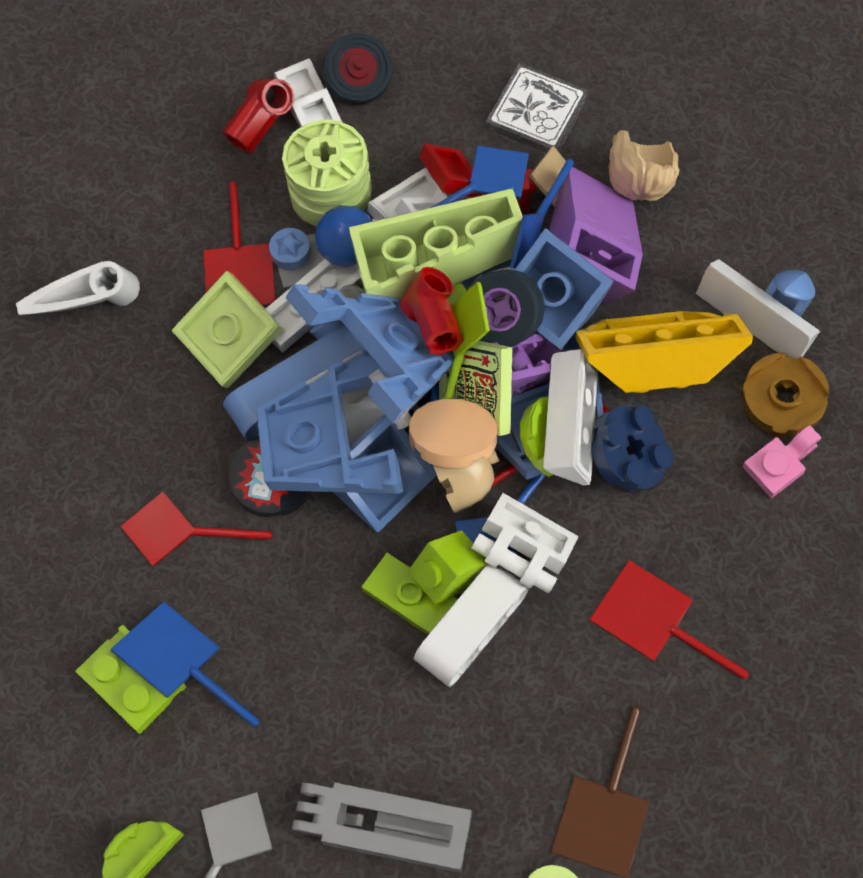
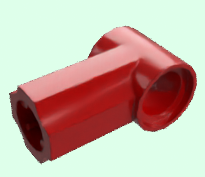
[222,79,294,154]
[399,267,464,356]

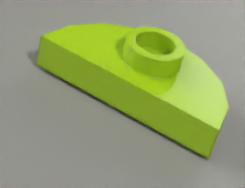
[520,396,554,477]
[102,821,184,878]

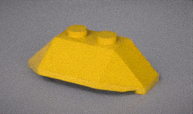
[575,311,753,393]

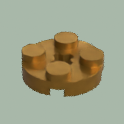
[741,353,829,439]

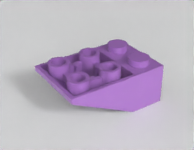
[549,167,643,305]

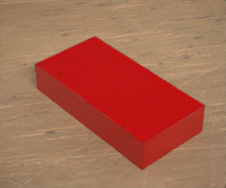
[420,143,481,198]

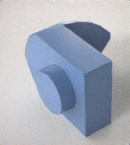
[765,270,815,317]

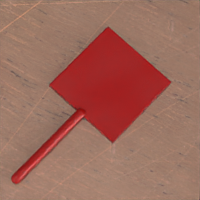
[203,181,275,306]
[590,560,748,679]

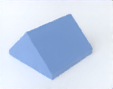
[509,229,614,350]
[333,414,437,533]

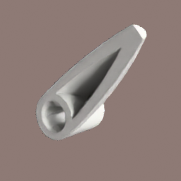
[16,261,140,315]

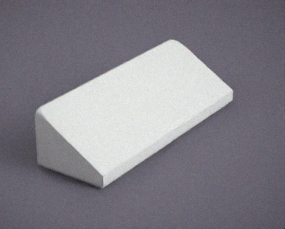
[696,260,820,360]
[543,349,598,485]

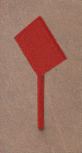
[120,492,272,566]

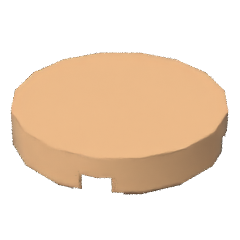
[409,399,497,468]

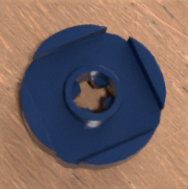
[591,405,674,493]

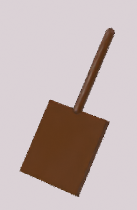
[551,706,650,878]

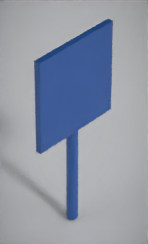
[111,602,259,727]

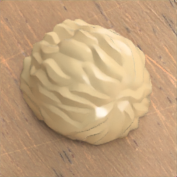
[608,130,680,201]

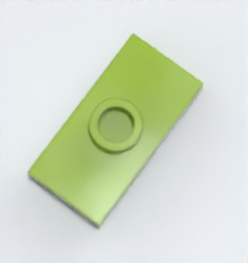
[362,553,458,635]

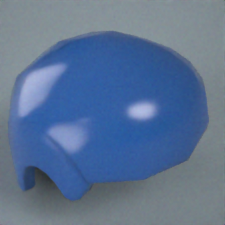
[315,205,373,268]

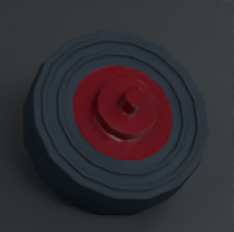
[323,33,392,105]

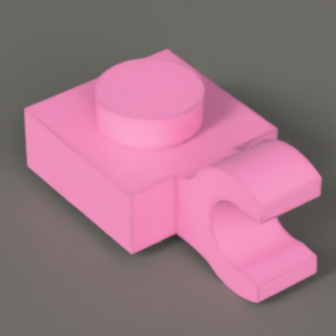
[743,425,821,499]

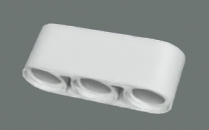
[414,564,529,687]

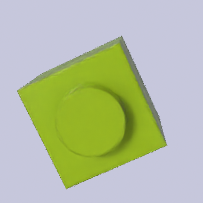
[408,530,488,604]

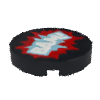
[229,436,311,518]

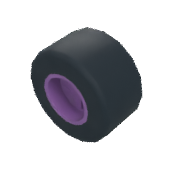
[468,269,545,347]

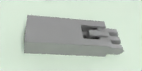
[291,782,472,873]

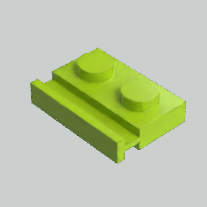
[76,624,186,734]

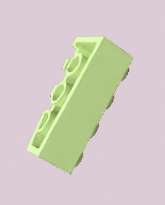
[349,188,523,298]

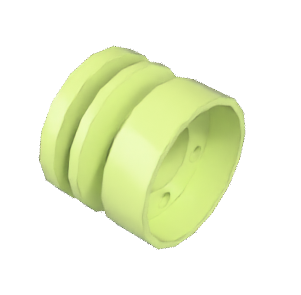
[282,119,372,227]

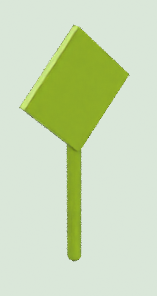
[443,282,490,399]

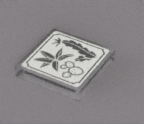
[485,63,589,154]

